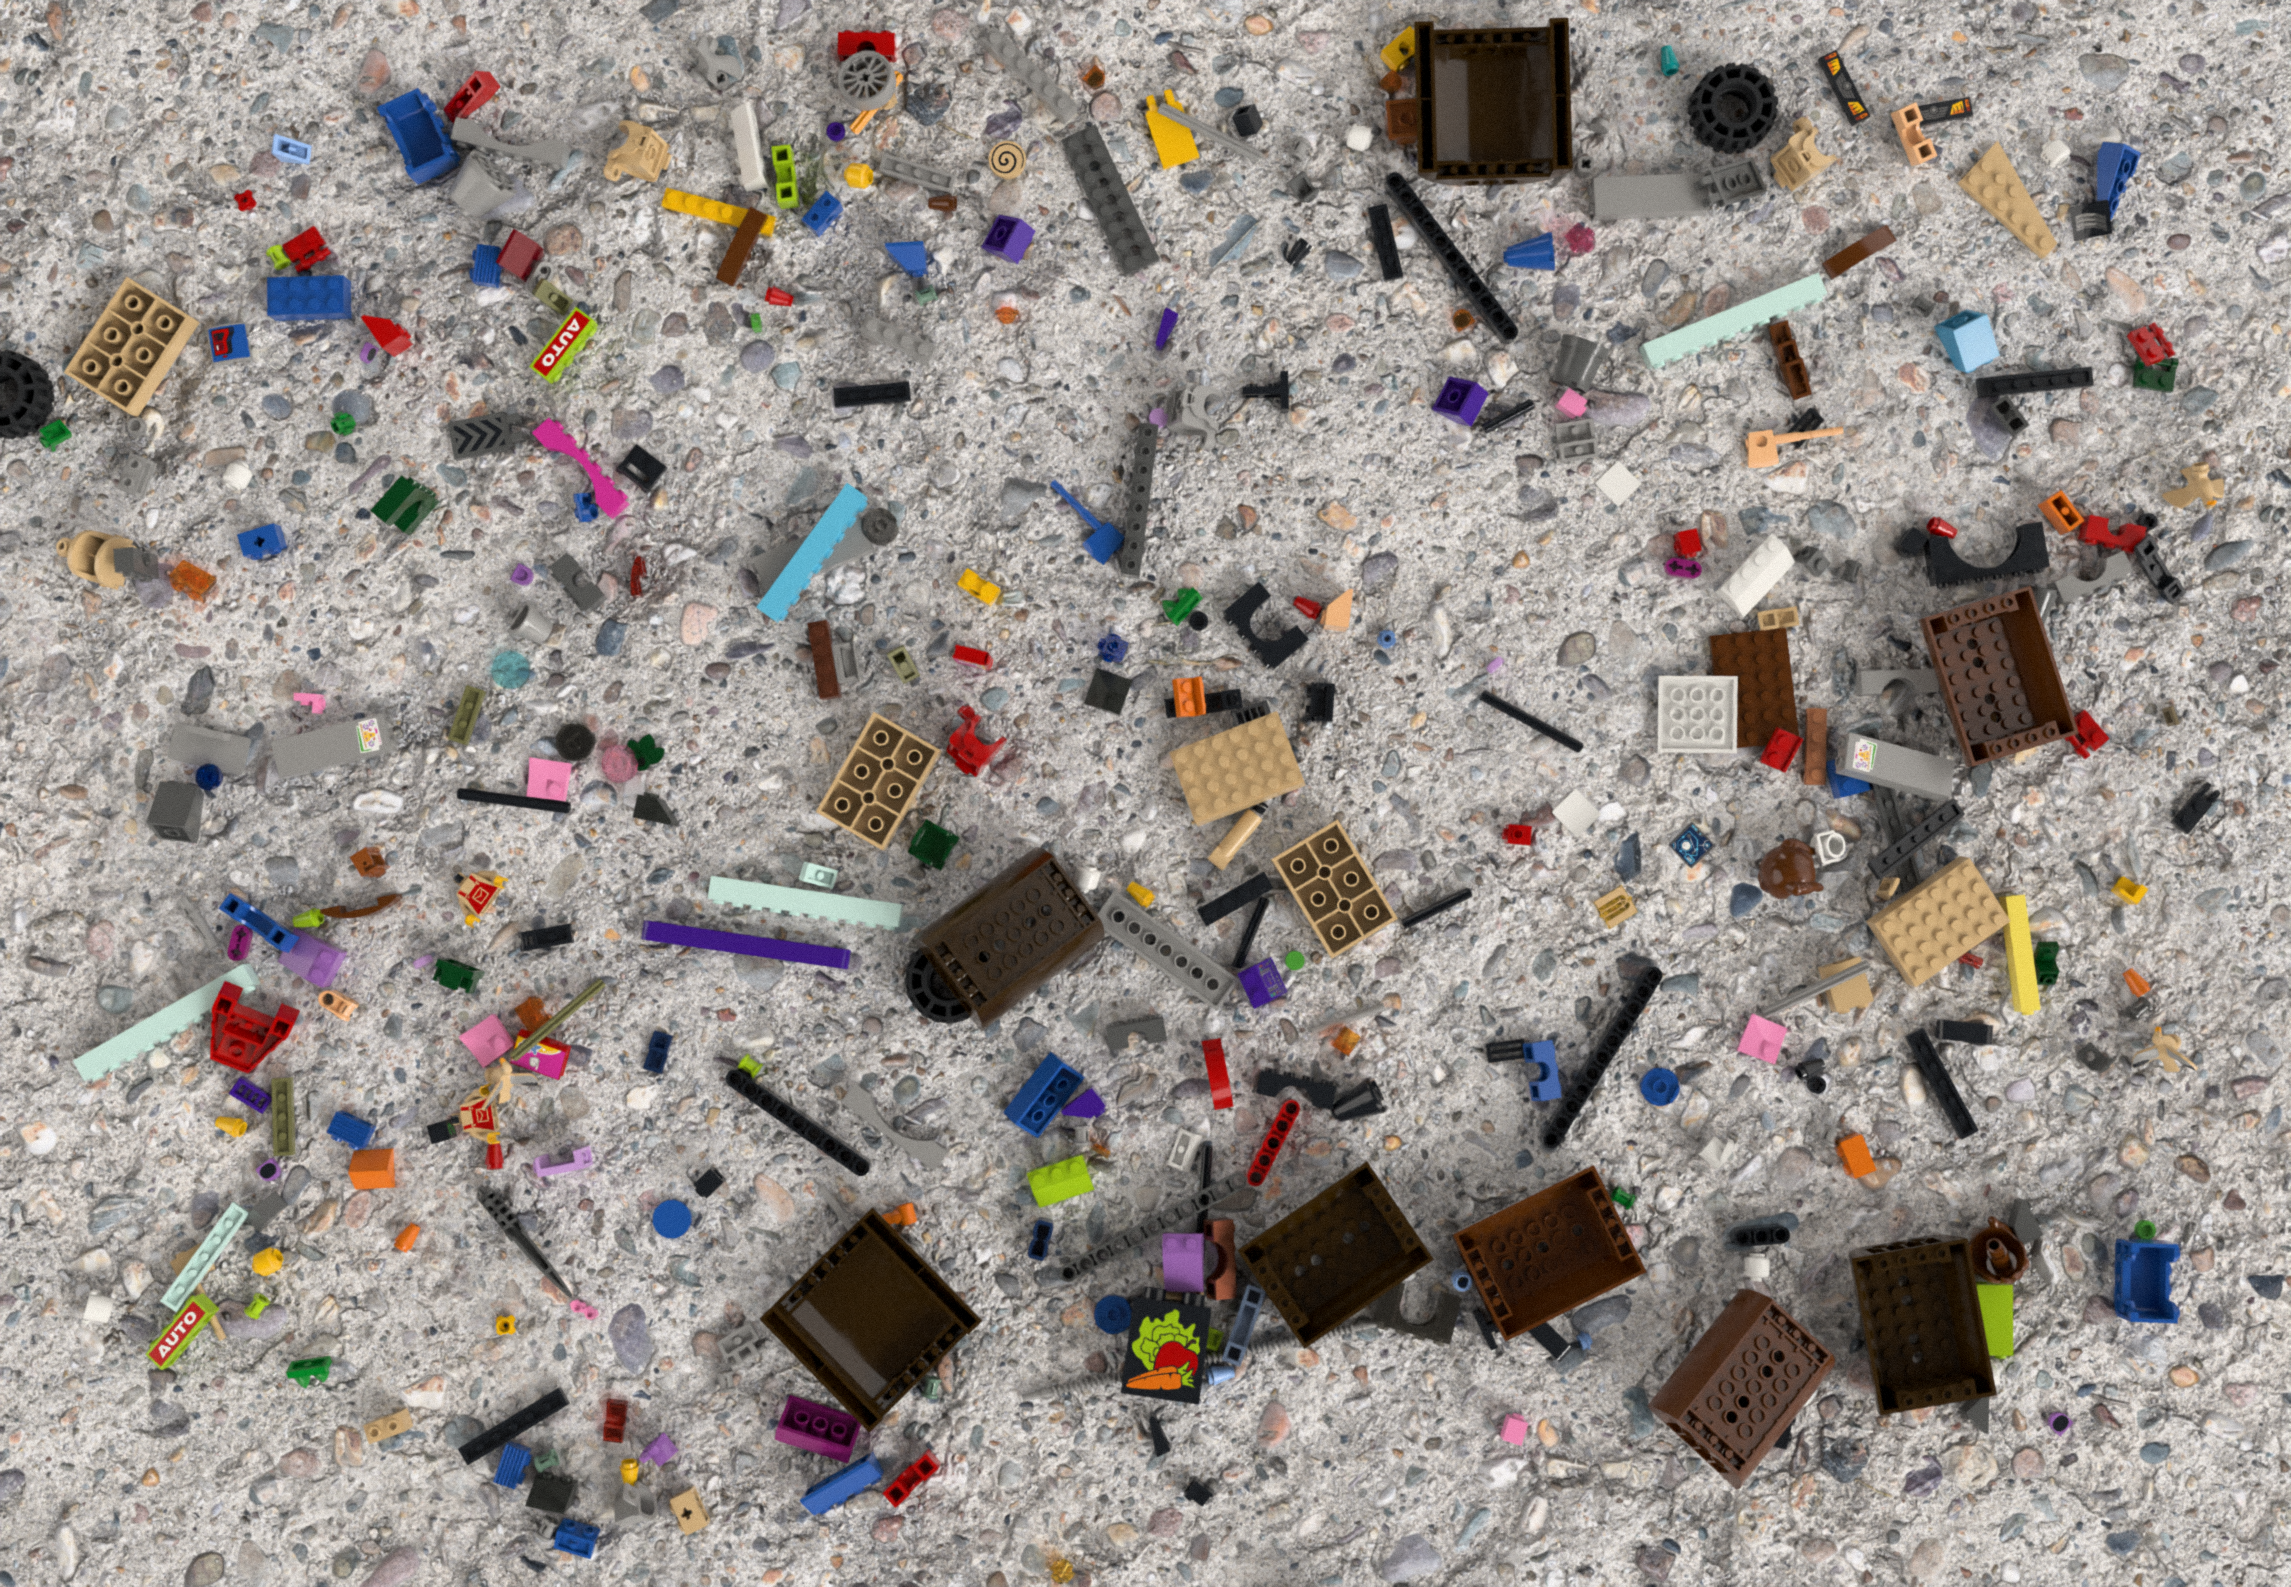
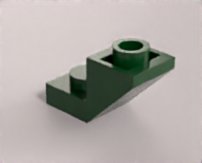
[2033,941,2060,985]

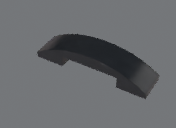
[2134,534,2186,604]
[1164,689,1243,719]

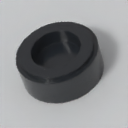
[1189,612,1208,631]

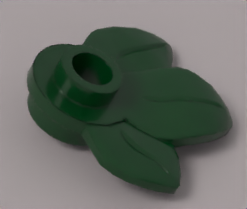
[626,734,665,771]

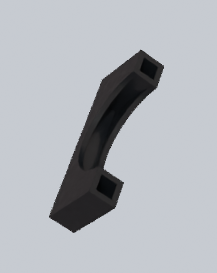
[1923,522,2050,589]

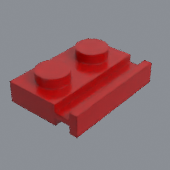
[1759,727,1804,773]

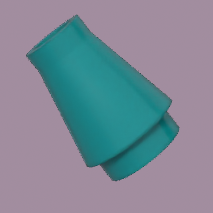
[1660,45,1680,76]

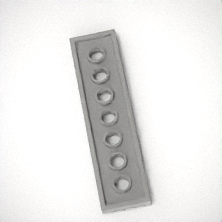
[1097,890,1239,1011]

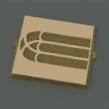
[1593,885,1638,929]

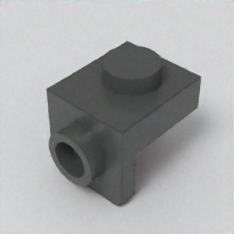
[1287,171,1320,203]
[1795,545,1830,578]

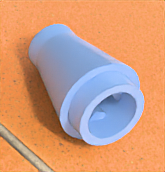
[1205,1366,1235,1386]

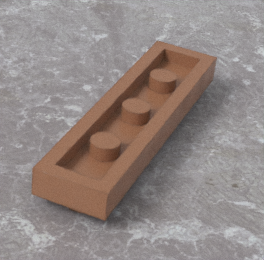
[1804,708,1827,785]

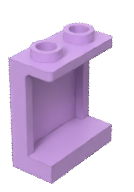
[533,1145,593,1177]

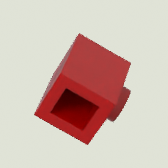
[1673,528,1702,559]
[1502,824,1532,846]

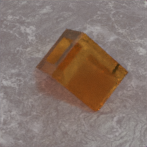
[1331,1025,1360,1056]

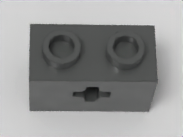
[1990,394,2030,438]

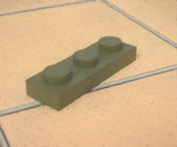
[448,685,487,746]

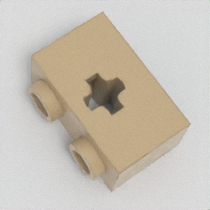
[363,1408,413,1444]
[669,1486,711,1536]

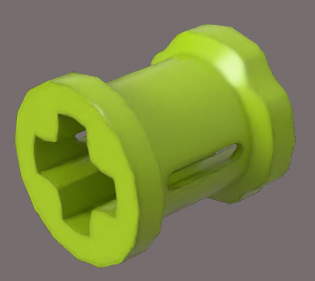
[266,245,291,270]
[737,1053,763,1078]
[244,1293,270,1319]

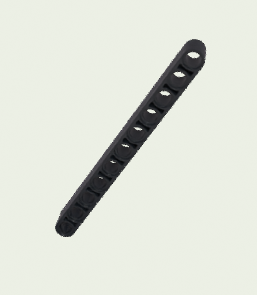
[1385,172,1518,344]
[1540,966,1663,1148]

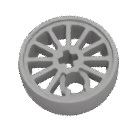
[838,51,896,111]

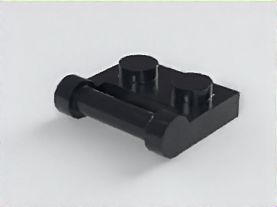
[616,444,668,494]

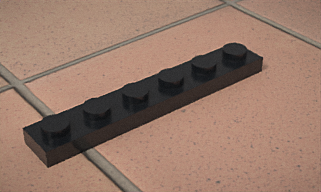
[1976,367,2094,398]
[1867,798,1965,880]
[1904,1027,1979,1140]
[458,1386,570,1466]

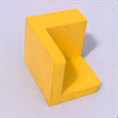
[2111,876,2148,905]

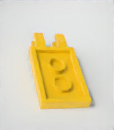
[1145,89,1199,170]

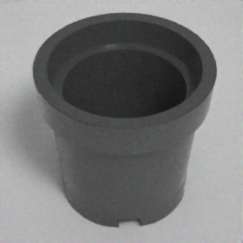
[1552,334,1610,393]

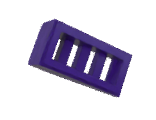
[1156,307,1178,351]
[228,1075,272,1114]

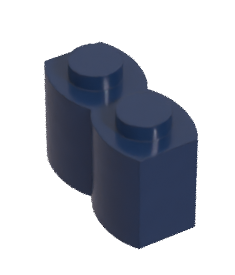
[1028,1217,1054,1261]

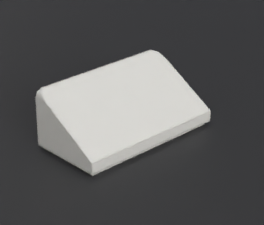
[1168,1128,1202,1172]

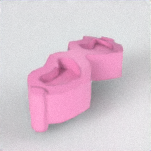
[570,1299,599,1320]

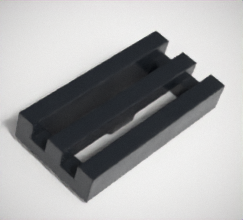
[1787,407,1825,449]
[1485,1038,1525,1063]

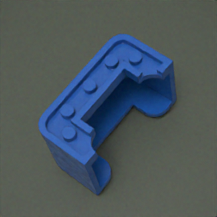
[377,88,461,185]
[2114,1239,2181,1324]

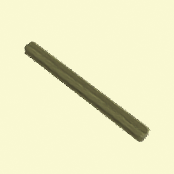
[510,978,605,1061]

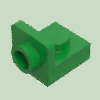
[39,419,72,453]

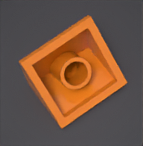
[348,1148,395,1189]

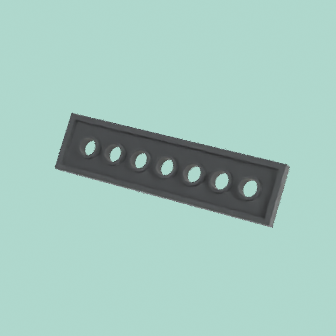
[1061,124,1160,277]

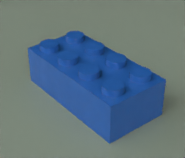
[267,275,352,321]

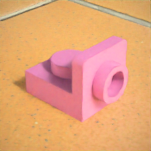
[294,693,326,714]

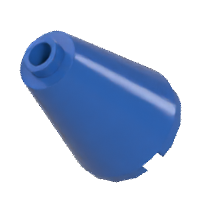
[1503,232,1555,271]

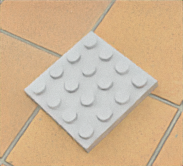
[1657,676,1738,753]

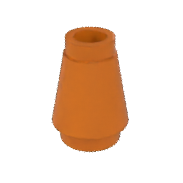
[2122,968,2151,998]
[393,1222,421,1253]

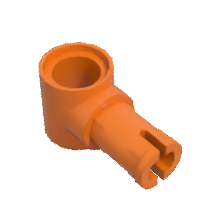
[881,1202,917,1226]

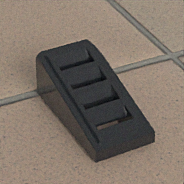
[1230,700,1271,727]
[1149,1411,1171,1457]

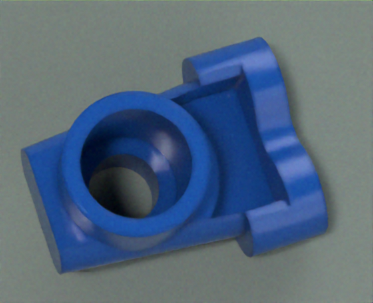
[573,493,598,523]

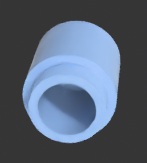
[1450,1269,1472,1292]

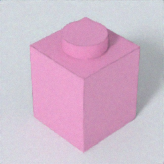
[1555,388,1587,420]
[1500,1412,1528,1446]

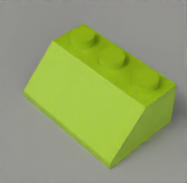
[1027,1153,1095,1208]

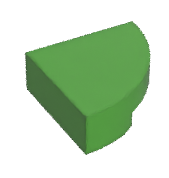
[751,313,762,333]

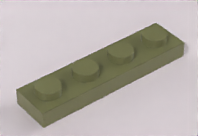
[271,1077,296,1156]

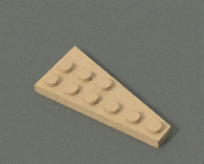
[1957,140,2057,259]

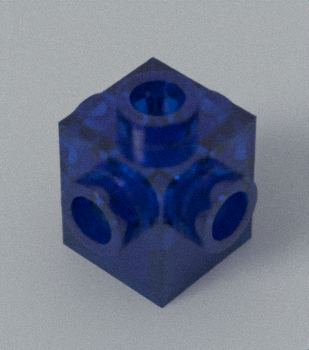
[1097,634,1129,664]

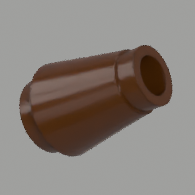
[928,194,957,213]

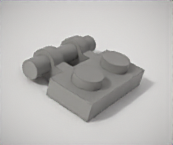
[716,1321,767,1370]

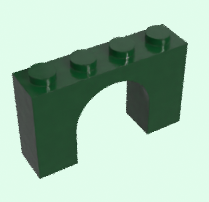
[370,475,440,536]

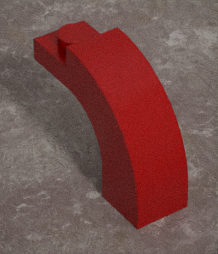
[1201,1038,1234,1110]

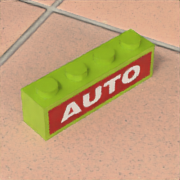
[529,307,598,384]
[145,1293,219,1370]

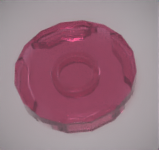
[602,745,638,783]

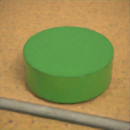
[1285,951,1305,970]
[2134,1220,2156,1240]

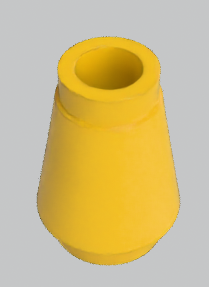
[1126,881,1156,908]
[215,1116,247,1137]
[619,1458,639,1486]

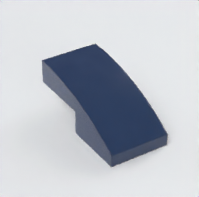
[643,1030,673,1075]

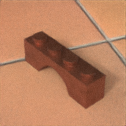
[807,620,842,701]
[1204,1217,1237,1300]

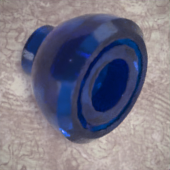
[195,764,223,790]

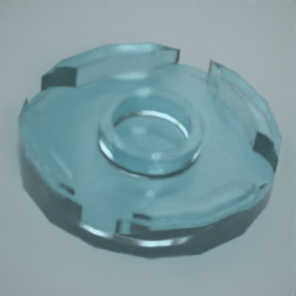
[491,651,531,689]

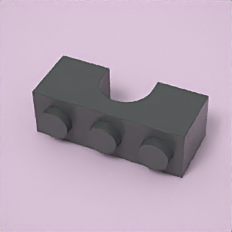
[113,547,159,583]
[549,553,608,613]
[1106,1014,1167,1051]

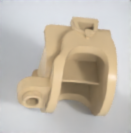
[1770,117,1837,192]
[603,120,672,182]
[56,530,137,590]

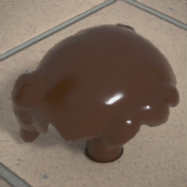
[1758,838,1824,900]
[1969,1216,2029,1285]

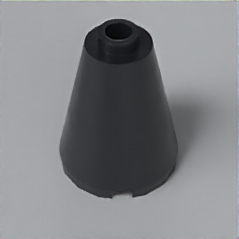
[1331,1076,1387,1122]

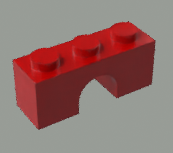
[838,30,897,62]
[2078,515,2146,554]
[882,1448,941,1508]

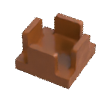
[1384,98,1417,145]

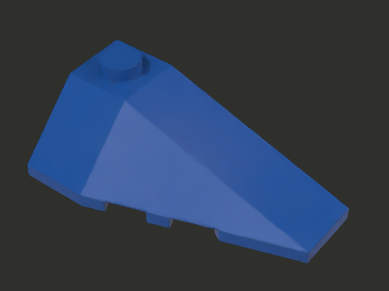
[2097,142,2141,219]

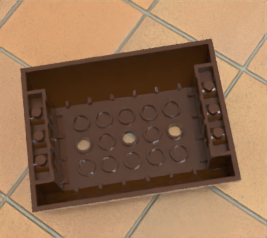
[1452,1165,1647,1342]

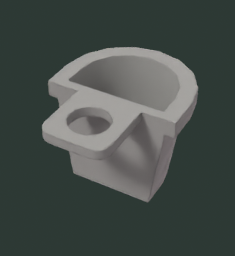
[507,600,553,644]
[614,1481,658,1528]

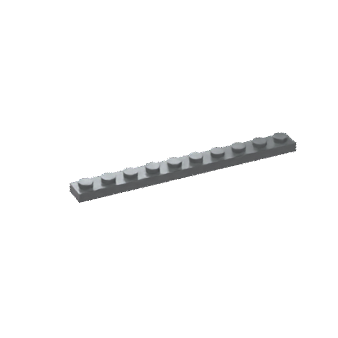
[1856,728,1922,895]

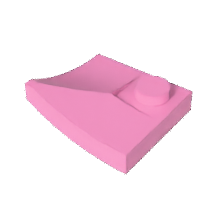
[526,757,572,802]
[1736,1013,1787,1065]
[459,1014,515,1068]

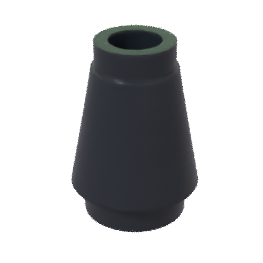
[1286,237,1312,267]
[1795,1058,1826,1081]

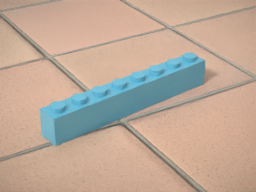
[756,483,868,623]

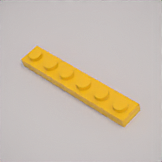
[661,188,777,237]

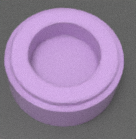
[1149,408,1168,428]
[1486,656,1505,674]
[413,954,434,969]

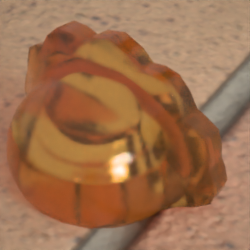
[995,307,1019,324]

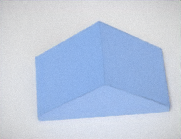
[271,134,312,165]

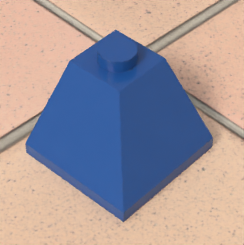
[885,241,928,277]
[1826,759,1872,799]

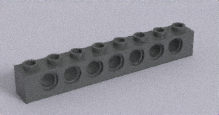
[1121,422,1158,579]

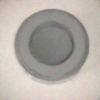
[1589,117,1610,134]

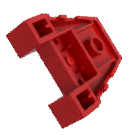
[210,981,300,1074]

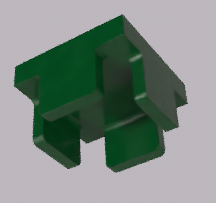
[908,819,960,871]
[433,958,485,994]

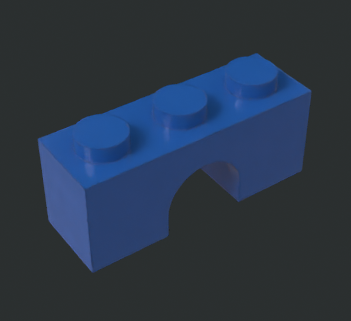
[1523,1040,1562,1102]

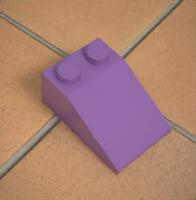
[277,927,347,988]
[1162,1232,1204,1292]

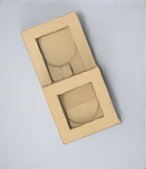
[1757,606,1799,630]

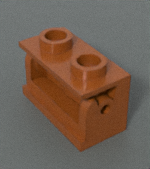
[350,847,390,878]

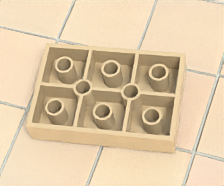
[64,277,200,417]
[1169,711,1306,827]
[816,712,943,851]
[1271,819,1398,959]
[1866,856,2010,987]

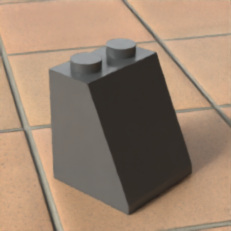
[146,781,204,844]

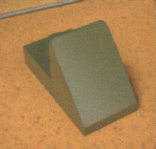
[531,278,574,316]
[886,645,920,684]

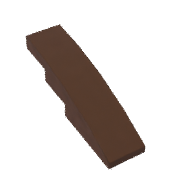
[716,207,768,287]
[1767,320,1812,400]

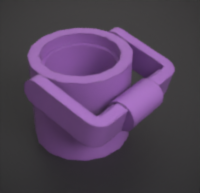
[638,1432,679,1467]

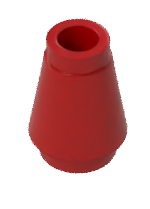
[765,286,794,307]
[1926,517,1957,539]
[1293,596,1323,620]
[485,1143,505,1170]

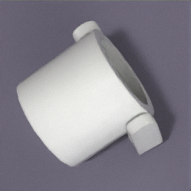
[1810,830,1845,864]
[1698,1135,1734,1170]
[81,1289,114,1323]

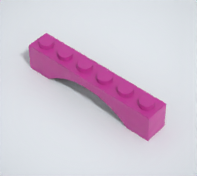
[532,418,630,519]

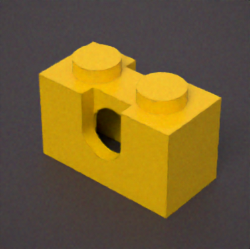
[1380,26,1415,74]
[957,568,1001,607]

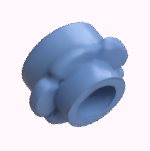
[1377,630,1396,649]
[1576,1331,1593,1350]

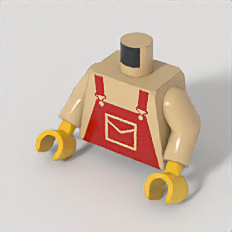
[453,870,508,928]
[451,1083,500,1144]

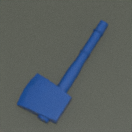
[1050,480,1125,565]

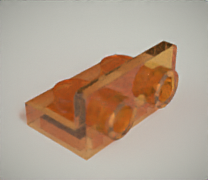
[169,560,217,603]
[514,996,552,1032]

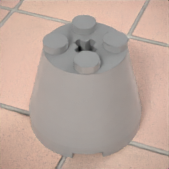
[447,150,517,219]

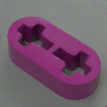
[1664,558,1702,579]
[227,925,253,961]

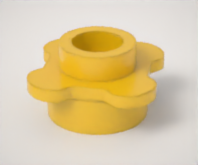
[496,1315,516,1335]

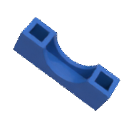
[218,893,300,953]

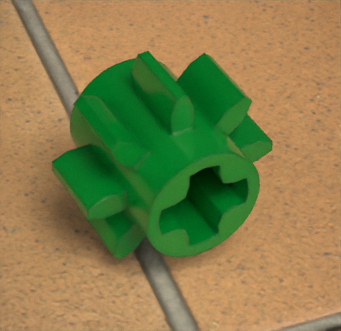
[330,411,356,436]

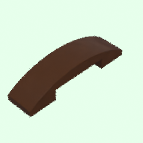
[1822,225,1897,280]
[320,894,403,918]

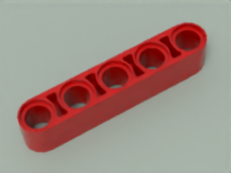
[1246,1098,1300,1187]

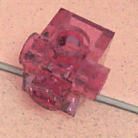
[1565,222,1596,256]

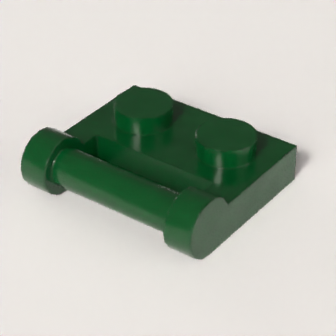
[2132,354,2179,393]

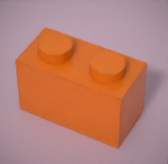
[2037,490,2085,536]
[1835,1132,1877,1179]

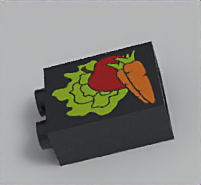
[1121,1286,1212,1405]

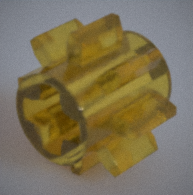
[1049,1559,1075,1584]

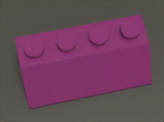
[774,1395,861,1464]

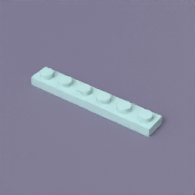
[160,1202,250,1312]

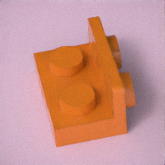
[1172,676,1206,718]

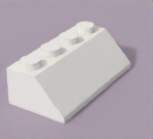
[728,102,769,192]
[1715,533,1795,618]

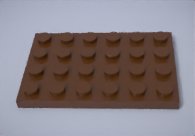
[1708,628,1799,748]

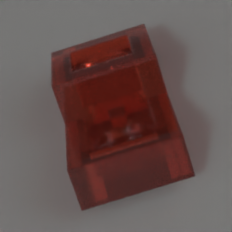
[630,556,647,598]
[603,1399,628,1443]

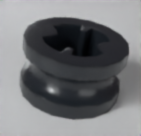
[2137,513,2158,531]
[1806,1076,1826,1094]

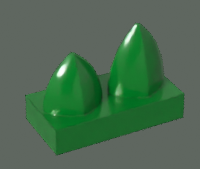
[1162,587,1203,626]
[286,1356,332,1389]

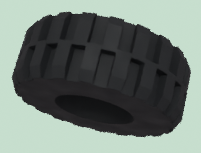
[1688,63,1778,154]
[0,350,55,439]
[904,948,988,1024]

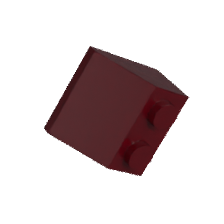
[496,228,544,283]

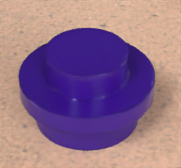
[826,122,845,141]

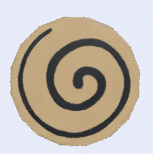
[988,141,1026,180]

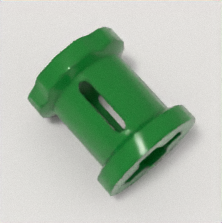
[1610,1186,1635,1210]

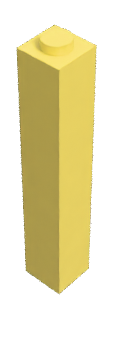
[1999,894,2041,1015]

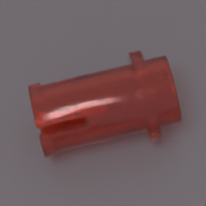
[1956,951,1983,969]

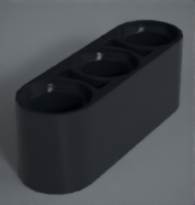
[1935,1019,1993,1045]
[1729,1224,1790,1247]
[1528,1322,1573,1362]

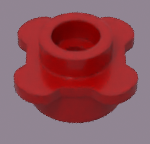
[234,190,257,212]

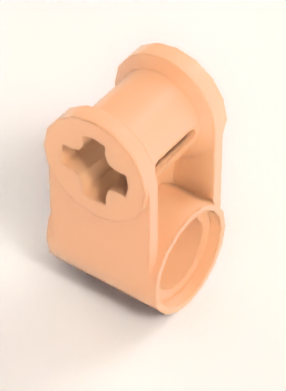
[318,990,359,1022]

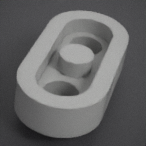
[525,260,554,297]

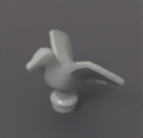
[689,35,743,85]

